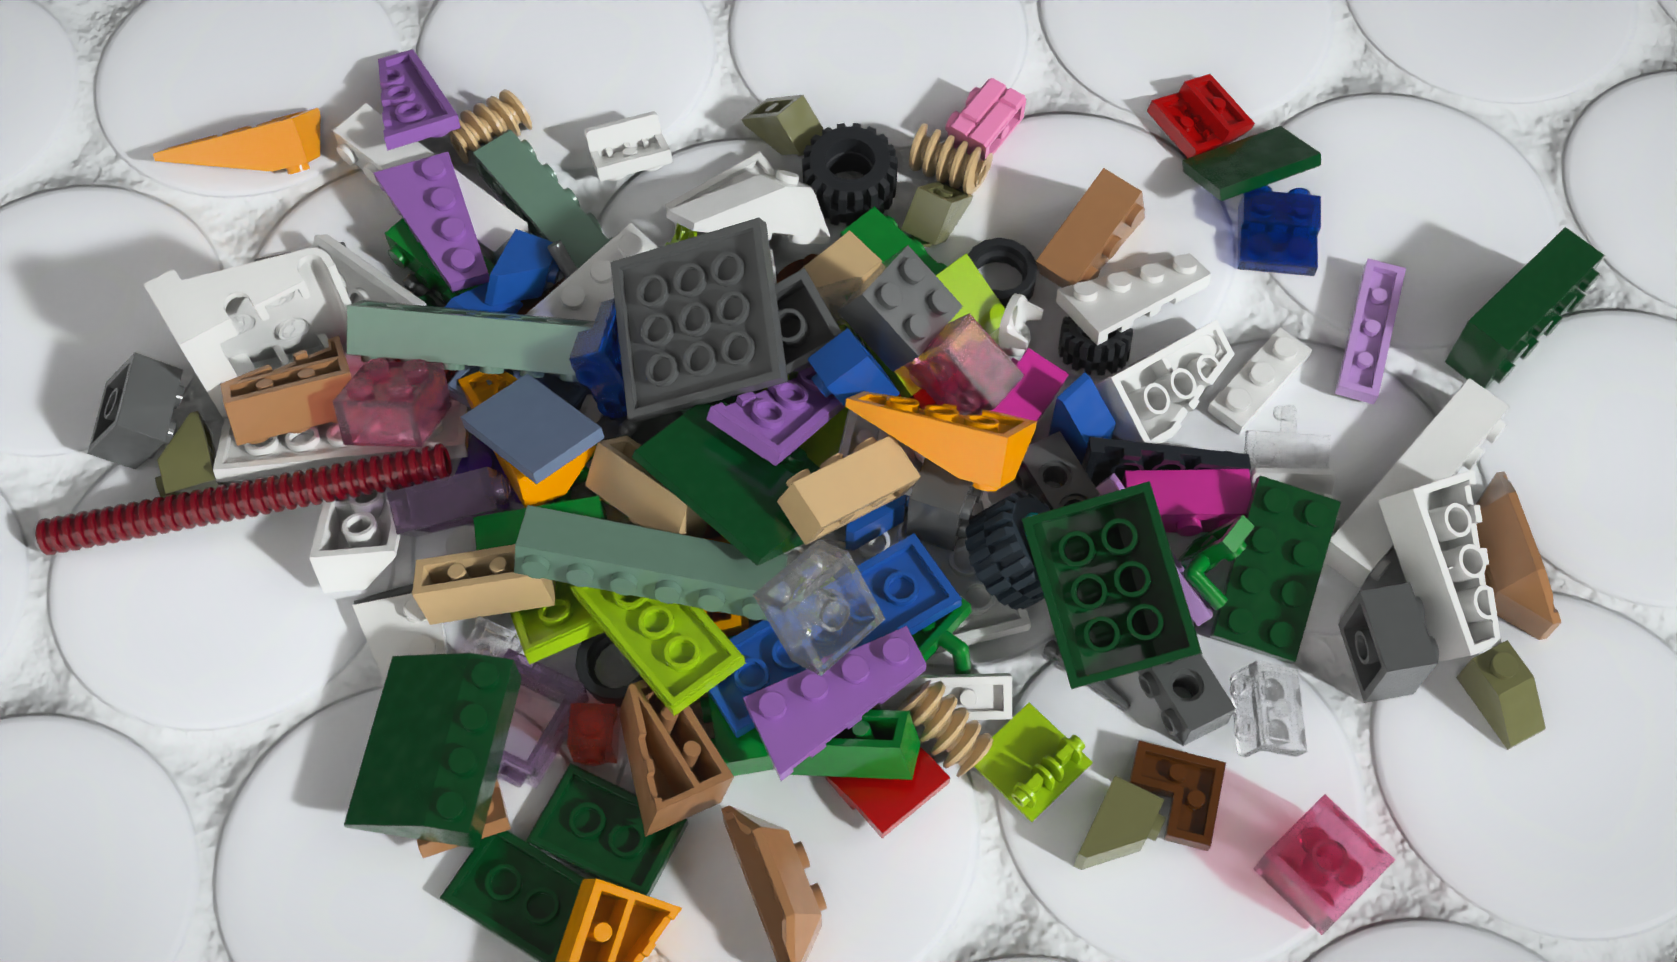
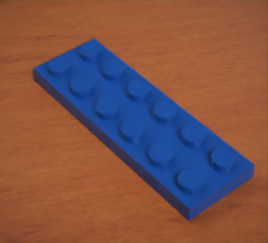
[708,533,962,738]

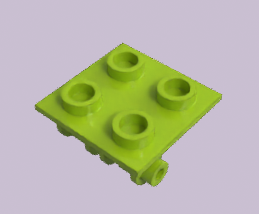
[974,702,1093,822]

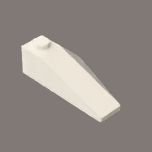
[666,170,831,244]
[1095,320,1235,444]
[309,487,402,593]

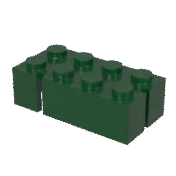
[1445,227,1605,389]

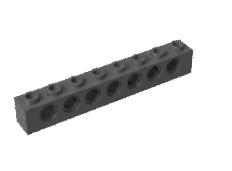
[1014,431,1236,746]

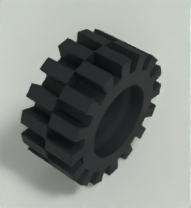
[1058,316,1133,376]

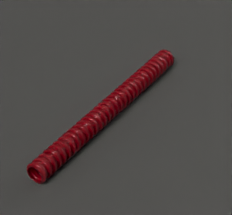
[35,443,452,555]

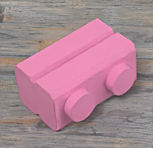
[945,78,1026,161]

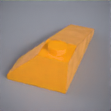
[153,107,321,174]
[458,371,596,508]
[845,391,1037,491]

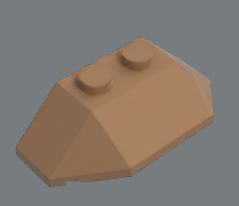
[1475,471,1562,640]
[721,806,827,962]

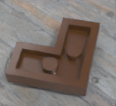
[1129,741,1226,851]

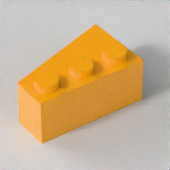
[555,878,682,962]

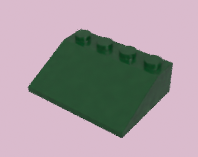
[632,396,820,566]
[1022,481,1203,689]
[344,653,522,849]

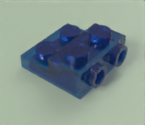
[1237,185,1321,276]
[569,298,627,420]

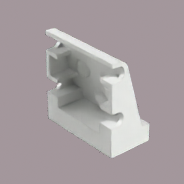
[143,248,352,419]

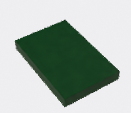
[1182,126,1321,201]
[526,763,688,897]
[440,831,586,962]

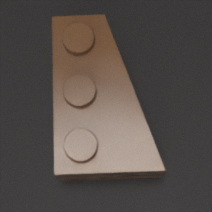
[618,679,734,837]

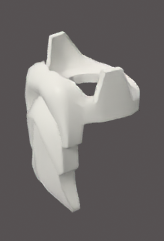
[974,293,1043,357]

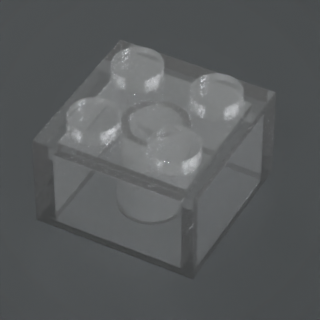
[753,539,886,676]

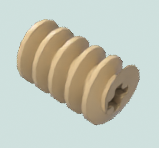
[448,89,532,164]
[909,123,993,195]
[897,680,993,777]

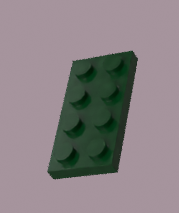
[1210,475,1341,664]

